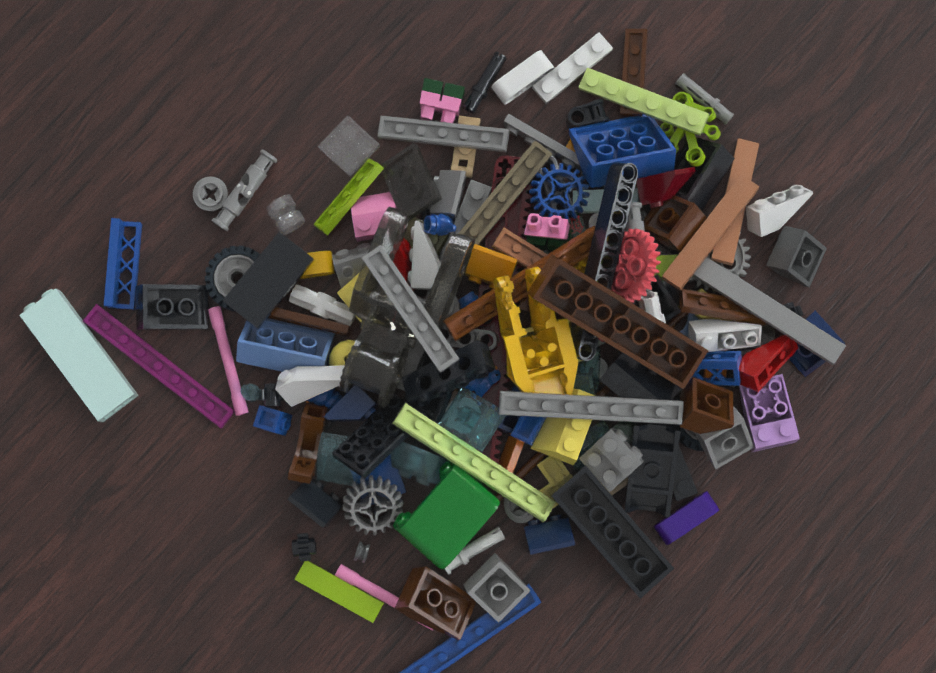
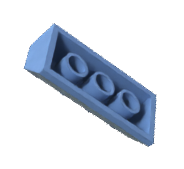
[236,318,335,372]

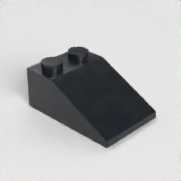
[136,284,209,330]

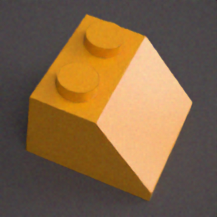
[465,244,517,289]

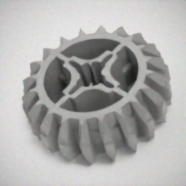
[342,475,403,535]

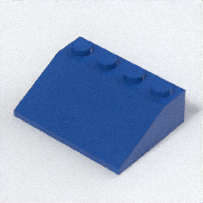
[569,114,676,188]

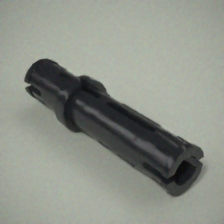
[462,52,507,114]

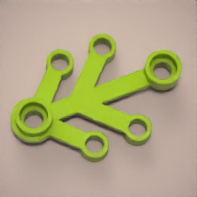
[660,92,721,166]

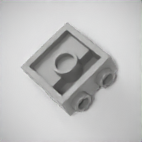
[579,428,644,492]

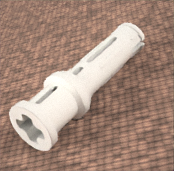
[445,526,505,575]

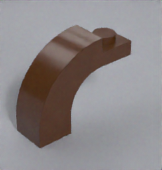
[288,403,328,484]

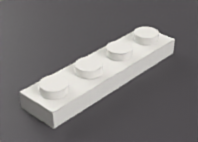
[532,32,613,104]

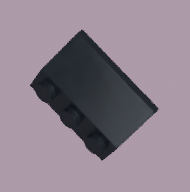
[674,137,735,211]
[599,352,681,424]

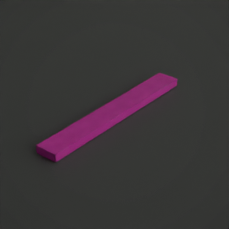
[83,304,235,429]

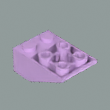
[739,374,800,452]

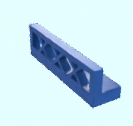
[104,218,142,310]
[687,351,742,386]

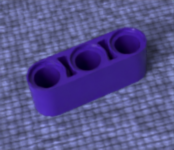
[653,491,720,545]

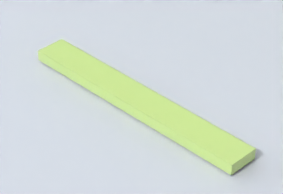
[392,403,556,522]

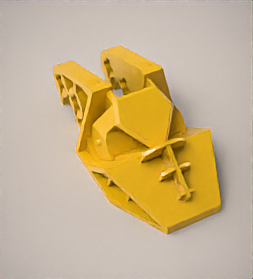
[494,267,578,395]

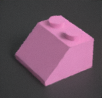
[351,192,400,242]

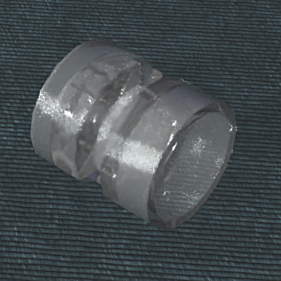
[266,194,306,235]

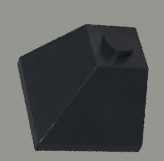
[633,274,680,321]

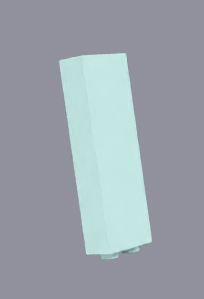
[20,288,139,422]

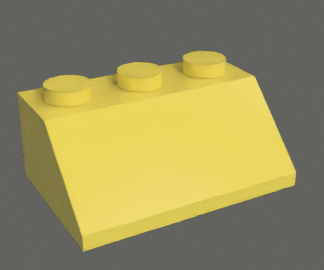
[531,389,595,465]

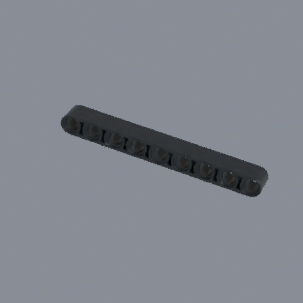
[571,162,638,361]

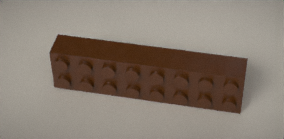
[527,254,709,389]

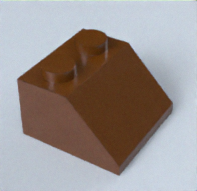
[643,195,707,252]
[680,377,734,434]

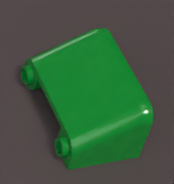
[393,461,500,569]

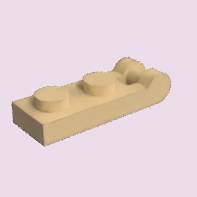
[451,116,480,178]

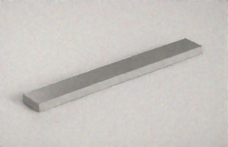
[692,257,846,365]
[498,391,684,424]

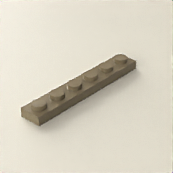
[451,140,552,257]

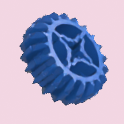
[529,163,590,221]

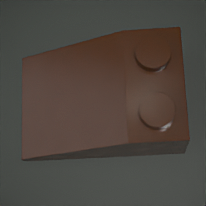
[395,566,476,640]

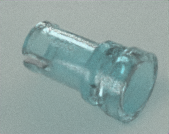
[241,384,261,402]

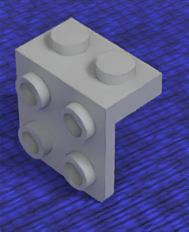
[332,243,375,289]

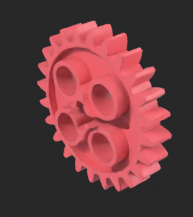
[611,228,661,303]

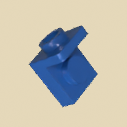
[253,405,292,436]

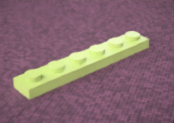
[578,68,709,136]

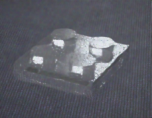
[318,115,380,177]

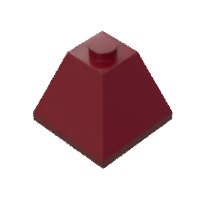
[636,167,696,208]

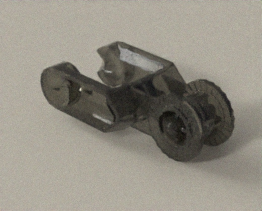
[339,207,475,408]

